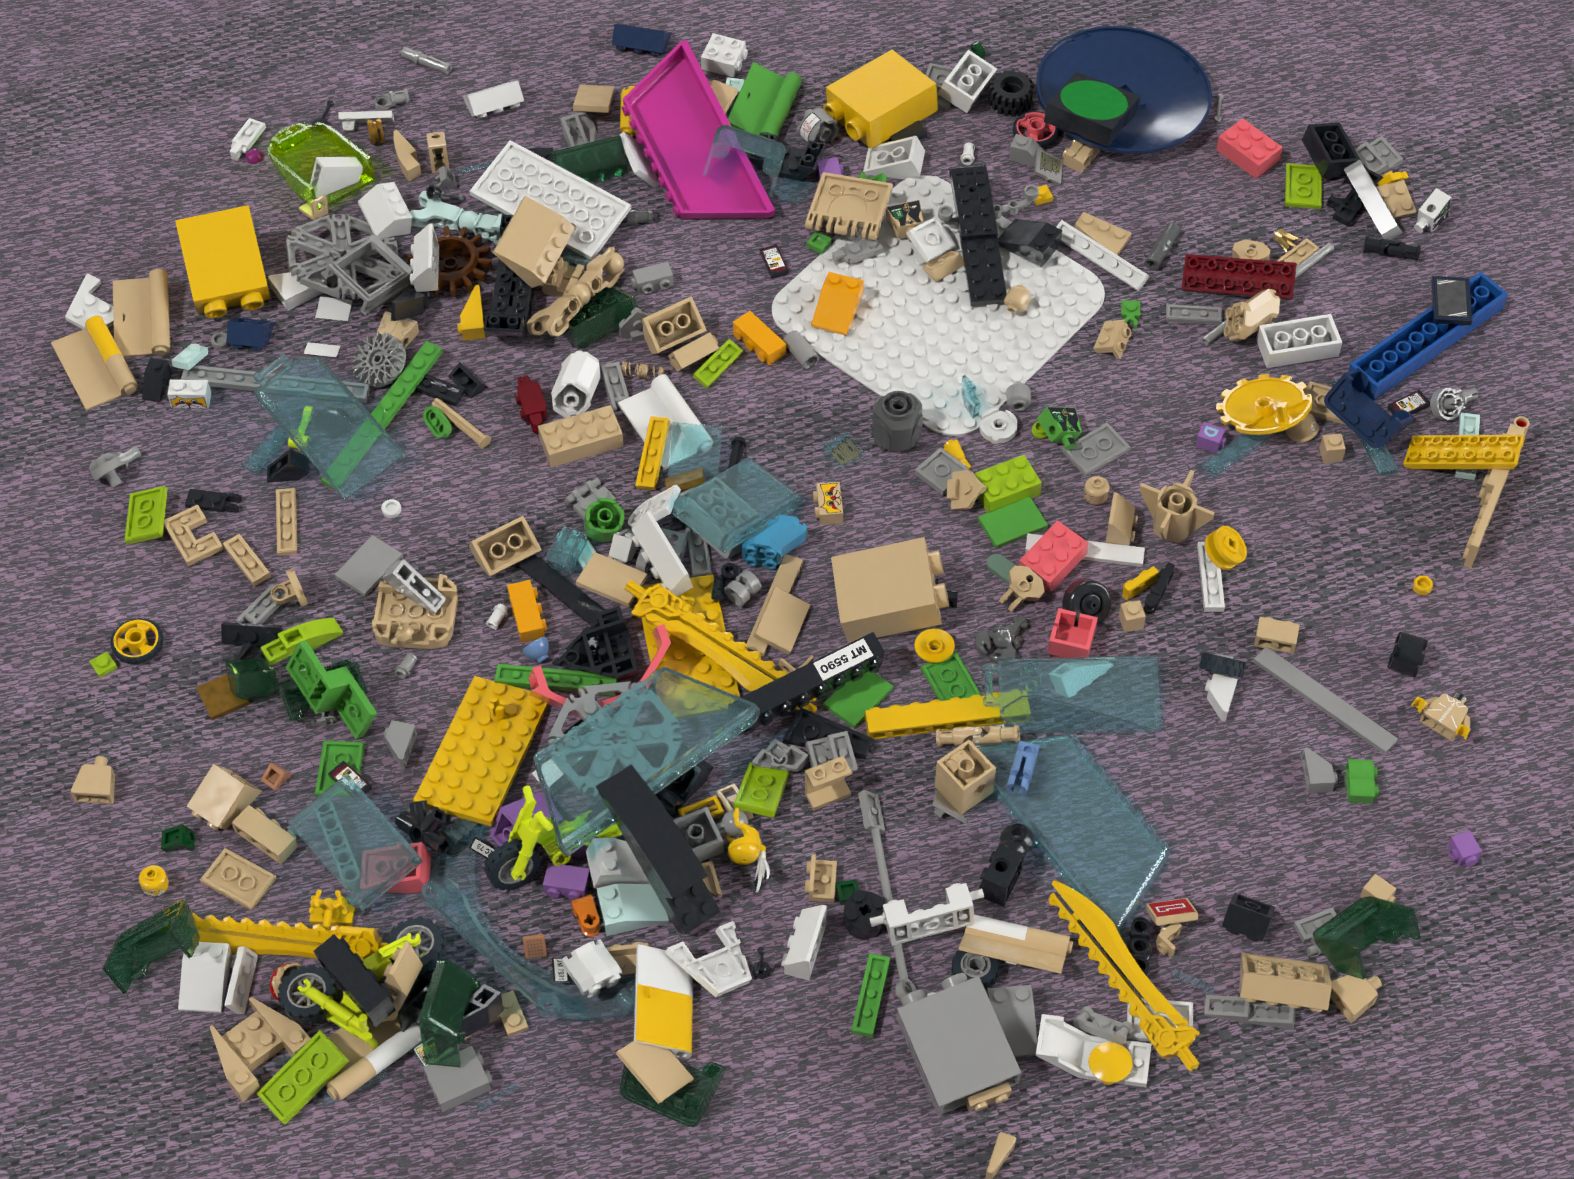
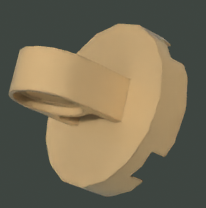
[271,568,308,607]

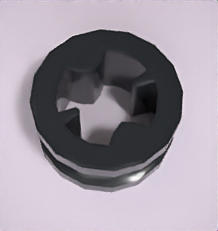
[721,563,739,582]

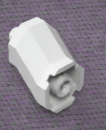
[551,351,601,418]
[561,939,622,998]

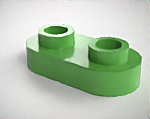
[423,406,451,439]

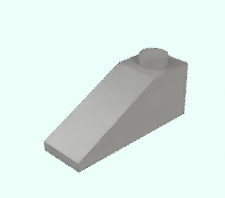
[382,559,447,614]

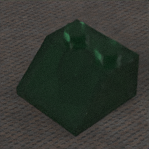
[225,658,276,699]

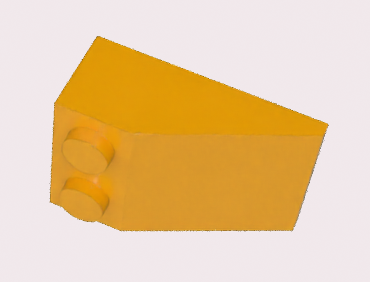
[811,271,864,336]

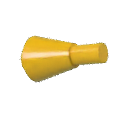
[944,439,972,470]

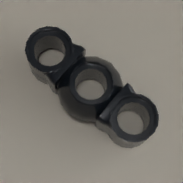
[1126,917,1153,976]

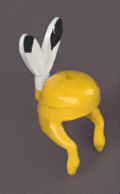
[726,808,770,892]

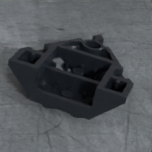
[552,606,639,679]

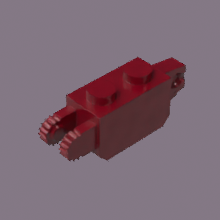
[514,375,548,435]

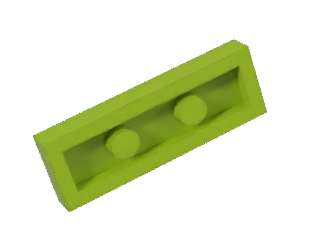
[693,339,743,389]

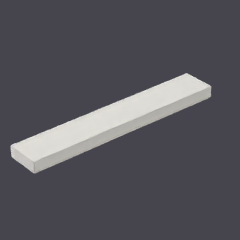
[1057,220,1149,291]
[1025,533,1145,567]

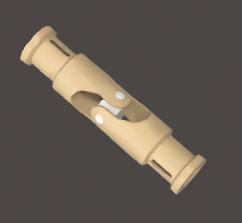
[936,725,1020,747]

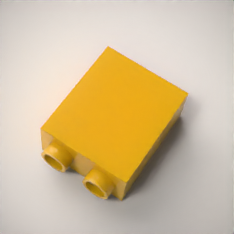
[824,50,938,149]
[175,205,271,318]

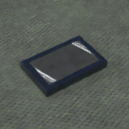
[1431,276,1472,325]

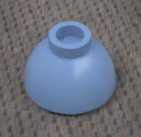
[523,637,549,663]

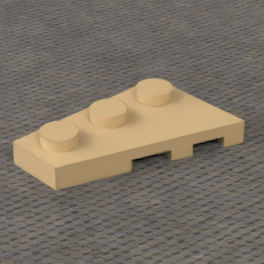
[1075,212,1132,255]

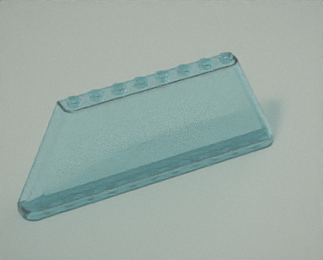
[534,667,760,856]
[977,734,1170,936]

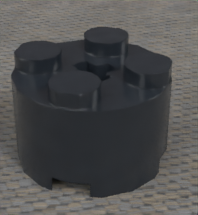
[1387,632,1428,678]
[843,890,885,940]

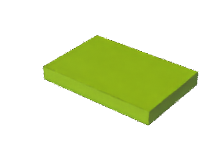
[1285,163,1322,209]
[124,486,168,544]
[734,762,790,818]

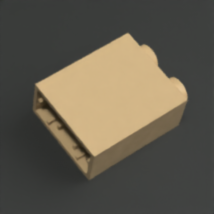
[831,537,949,643]

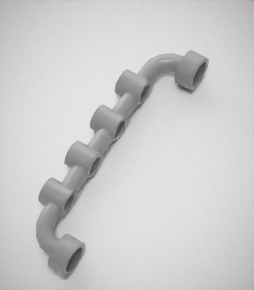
[938,185,1039,226]

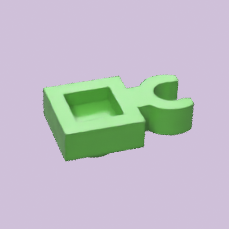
[1121,300,1140,329]

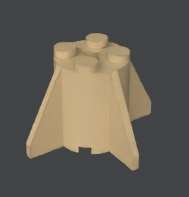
[1139,470,1215,543]

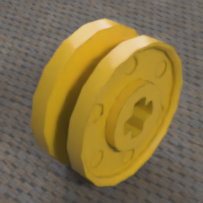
[1204,526,1247,570]

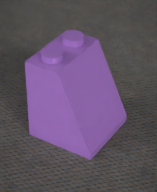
[490,792,564,849]

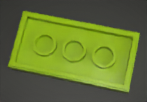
[256,1030,349,1125]

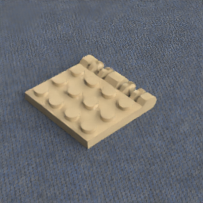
[805,172,893,241]

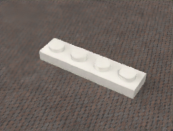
[1197,542,1225,612]

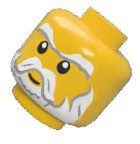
[139,865,169,897]

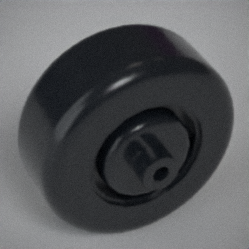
[1062,578,1111,626]

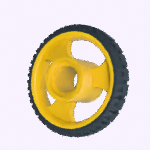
[110,618,163,664]

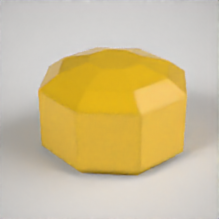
[1413,575,1433,595]

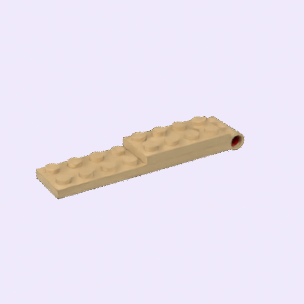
[1462,416,1530,568]

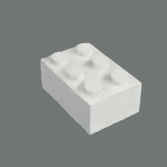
[938,50,997,113]

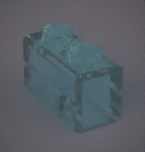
[546,526,588,574]

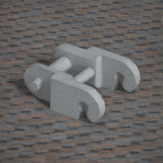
[310,706,337,726]

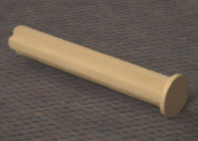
[432,398,491,449]

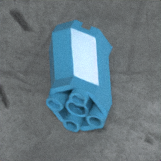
[742,515,807,570]

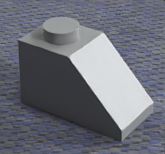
[1009,134,1044,167]
[384,720,417,769]
[1301,748,1338,793]

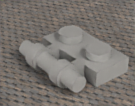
[565,478,616,520]
[1293,908,1349,956]

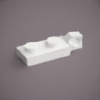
[230,118,266,160]

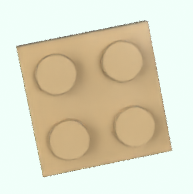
[1377,180,1417,219]

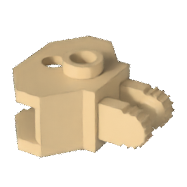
[1232,239,1271,261]
[999,566,1045,612]

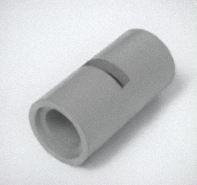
[783,330,819,369]

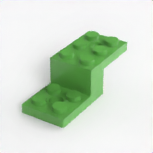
[286,641,377,740]

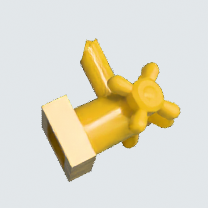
[309,889,355,930]

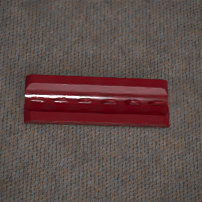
[1181,254,1297,300]

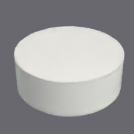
[381,499,401,518]

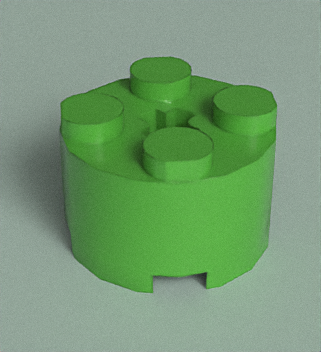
[584,498,625,542]

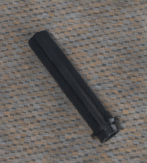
[724,436,746,491]

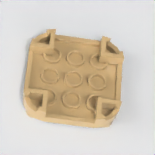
[372,574,458,649]

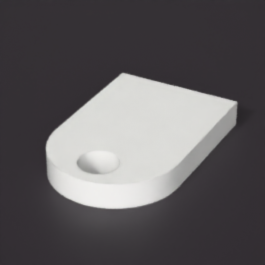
[628,485,681,528]

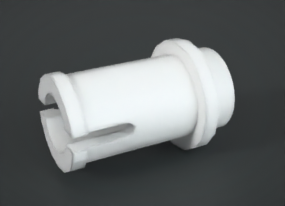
[960,143,975,165]
[486,604,508,630]

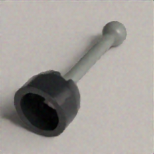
[426,185,465,201]

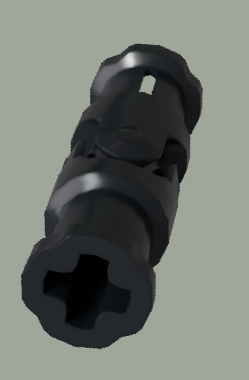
[1363,236,1421,261]

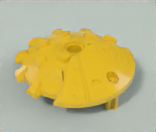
[1216,374,1313,435]

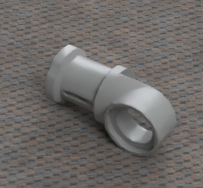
[374,88,410,111]

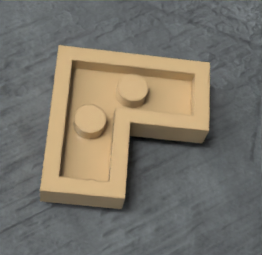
[493,990,529,1037]

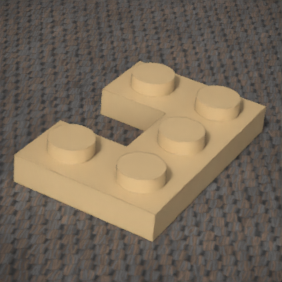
[164,505,224,566]

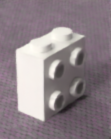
[701,33,748,78]

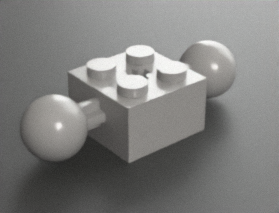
[673,807,749,862]

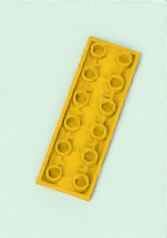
[1403,435,1525,469]

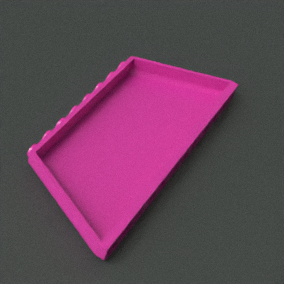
[622,40,775,219]

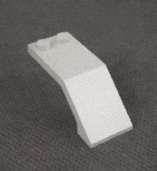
[1036,1014,1152,1087]

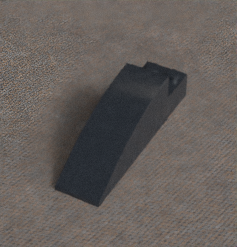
[595,764,721,934]

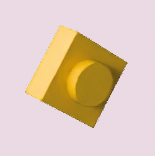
[1034,184,1053,205]

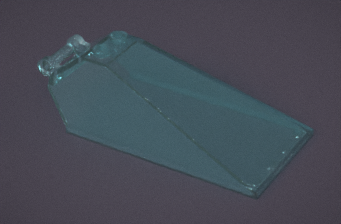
[252,353,405,501]
[982,656,1162,734]

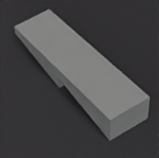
[1204,995,1296,1030]

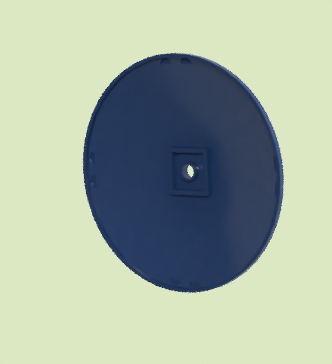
[1036,26,1212,154]

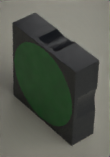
[1044,71,1140,147]

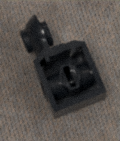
[979,823,1035,907]

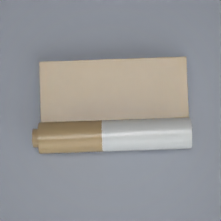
[959,914,1073,974]
[325,1015,425,1101]

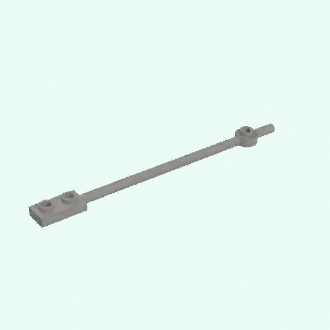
[858,790,916,999]

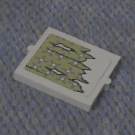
[1034,149,1063,185]

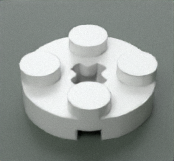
[979,408,1017,444]

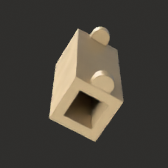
[668,332,719,372]

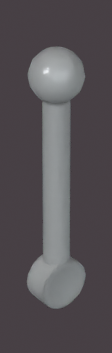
[1214,94,1224,122]

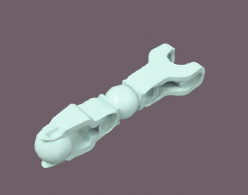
[410,191,502,244]

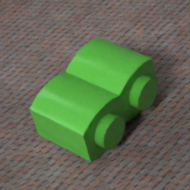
[1346,759,1379,803]

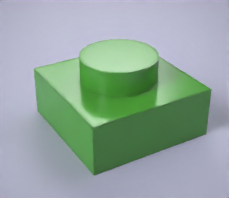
[807,231,832,255]

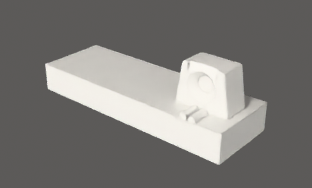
[338,111,394,131]
[224,946,258,1014]

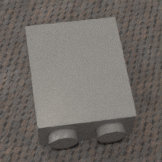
[423,1046,493,1112]

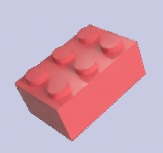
[1216,118,1283,179]
[1019,520,1088,593]

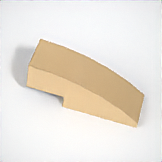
[394,130,421,182]

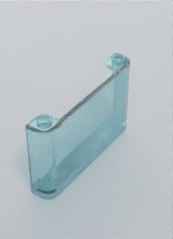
[672,458,802,553]
[286,774,423,911]

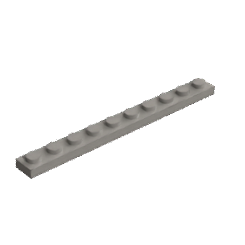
[181,365,370,403]

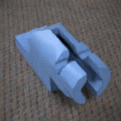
[1006,741,1040,796]

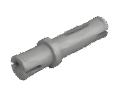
[401,47,452,75]

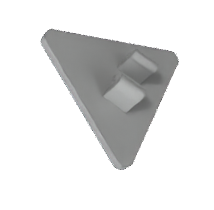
[933,789,967,823]

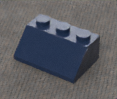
[612,24,672,56]

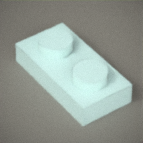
[172,344,208,370]

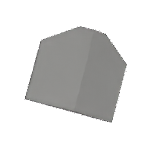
[560,112,597,151]

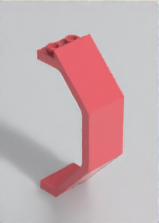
[528,624,671,719]

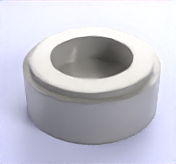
[211,332,229,350]

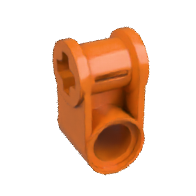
[571,894,601,937]

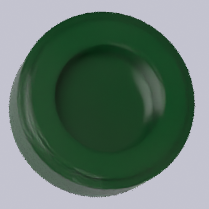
[970,41,985,58]

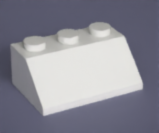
[463,81,524,119]
[358,182,412,238]
[410,223,439,292]
[781,905,827,980]

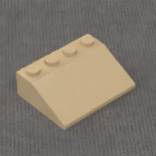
[493,196,575,288]
[1239,952,1332,1012]

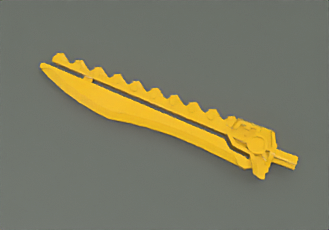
[624,580,817,713]
[1048,880,1200,1072]
[160,912,388,960]

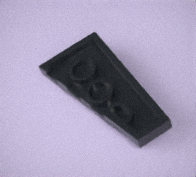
[783,708,874,759]

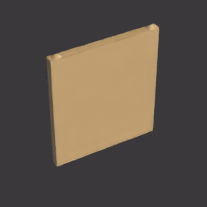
[616,1041,694,1104]

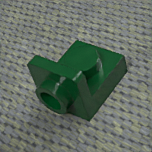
[161,824,196,852]

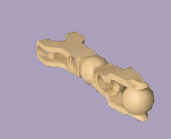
[527,247,625,336]

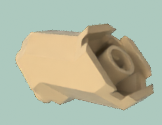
[1224,289,1280,342]

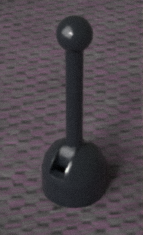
[311,100,334,133]
[753,947,770,979]

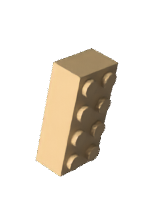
[538,405,624,467]

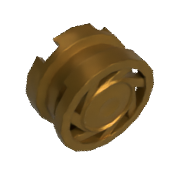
[367,118,385,144]

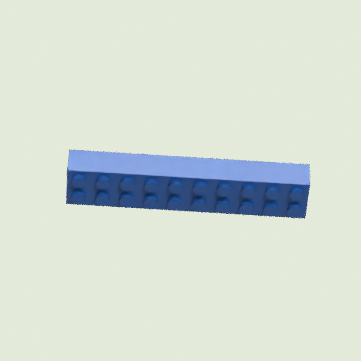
[1348,272,1508,401]

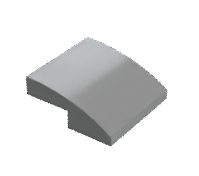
[1355,136,1403,174]
[805,731,858,773]

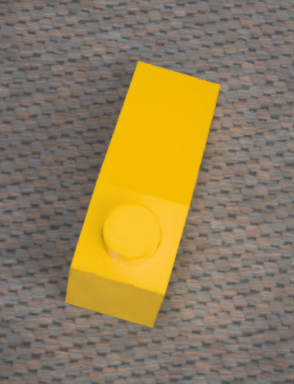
[457,285,485,341]

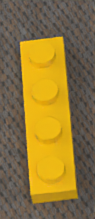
[635,416,670,490]

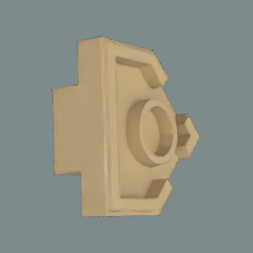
[947,470,987,511]

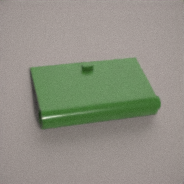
[728,62,802,139]

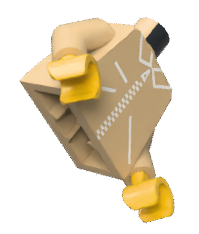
[1411,693,1470,742]

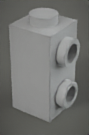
[630,262,674,295]

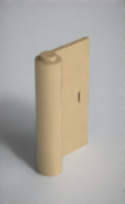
[113,269,170,357]

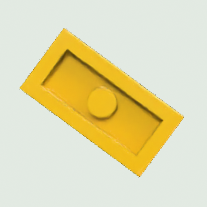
[1122,566,1159,601]

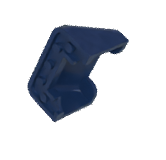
[1324,368,1415,449]

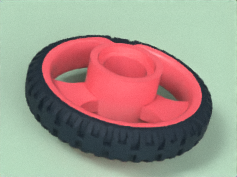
[1013,111,1059,148]

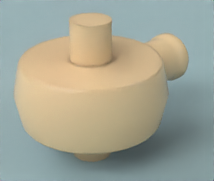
[391,624,414,645]

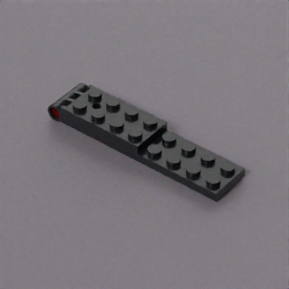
[949,164,1007,306]

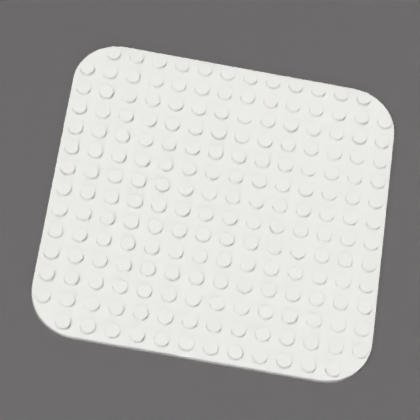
[772,175,1105,436]

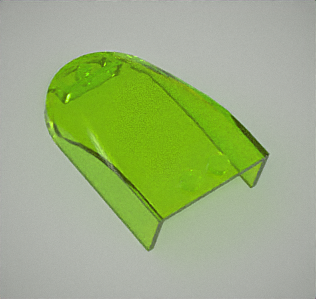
[267,122,377,210]

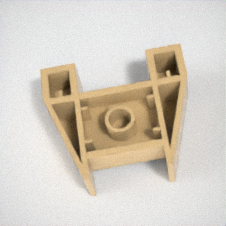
[210,997,311,1103]

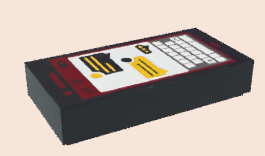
[760,244,789,279]
[1388,390,1430,415]
[328,760,372,802]

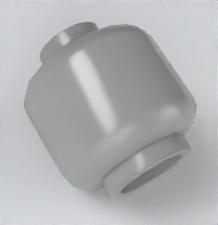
[1006,382,1031,411]

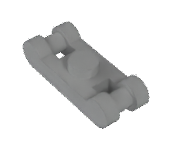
[1073,1006,1134,1045]

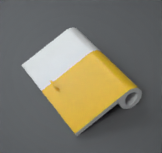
[634,944,693,1059]

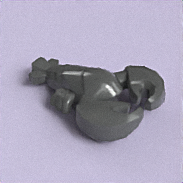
[974,615,1028,666]

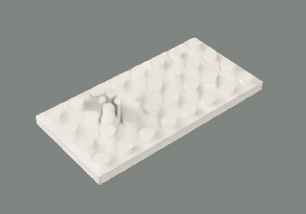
[470,140,631,261]

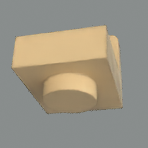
[1156,923,1182,958]

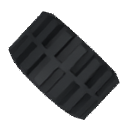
[989,70,1034,117]

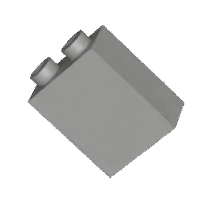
[897,973,1021,1116]

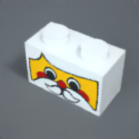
[167,380,211,408]

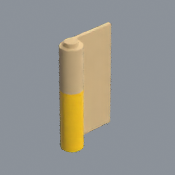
[51,315,138,411]

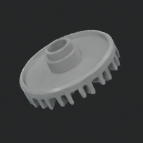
[352,332,406,388]

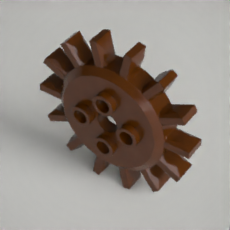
[407,226,492,297]

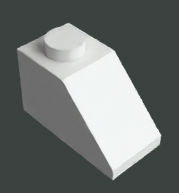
[609,529,638,563]
[1205,673,1238,722]

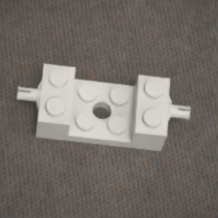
[870,883,984,946]

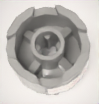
[796,108,839,143]

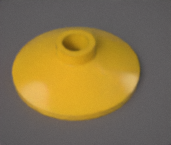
[914,629,955,663]

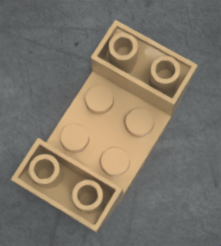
[367,941,423,1022]

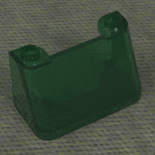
[619,1062,726,1127]

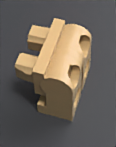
[540,257,585,298]

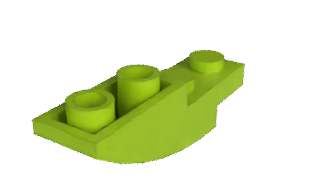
[261,618,344,666]

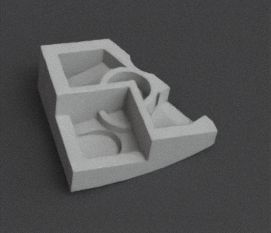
[752,738,808,772]

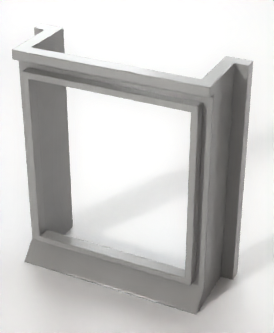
[321,234,413,316]

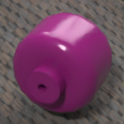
[245,148,265,164]

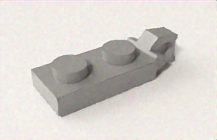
[832,238,883,265]

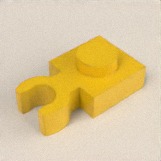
[1377,171,1409,186]

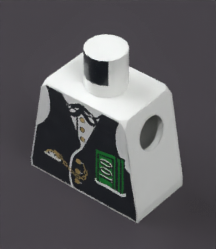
[1414,188,1452,233]

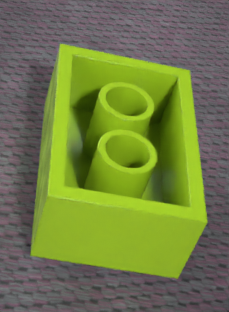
[974,455,1042,513]

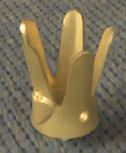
[1273,229,1301,252]

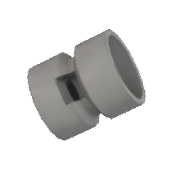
[724,570,762,607]

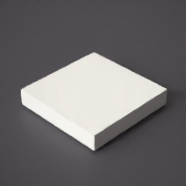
[906,216,956,263]

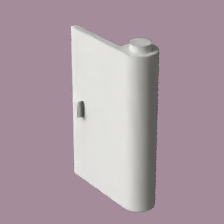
[618,374,714,470]

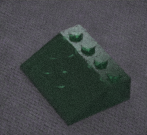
[563,285,638,349]

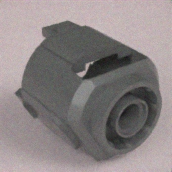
[872,391,923,452]

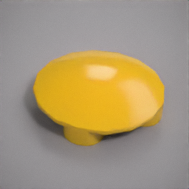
[1088,1042,1133,1085]

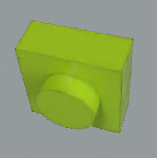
[89,652,118,678]

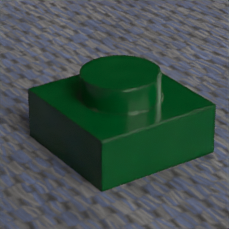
[835,879,859,905]

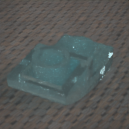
[961,375,981,418]

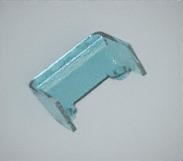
[703,125,786,197]

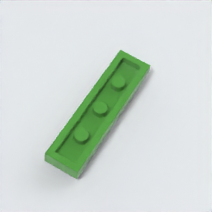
[851,953,890,1038]

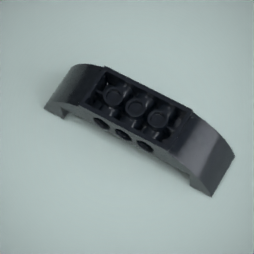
[484,215,535,337]

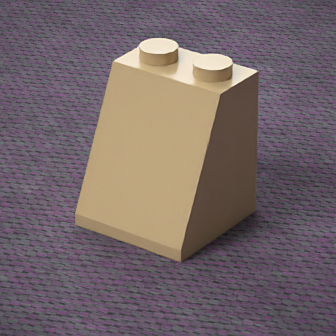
[187,764,262,831]

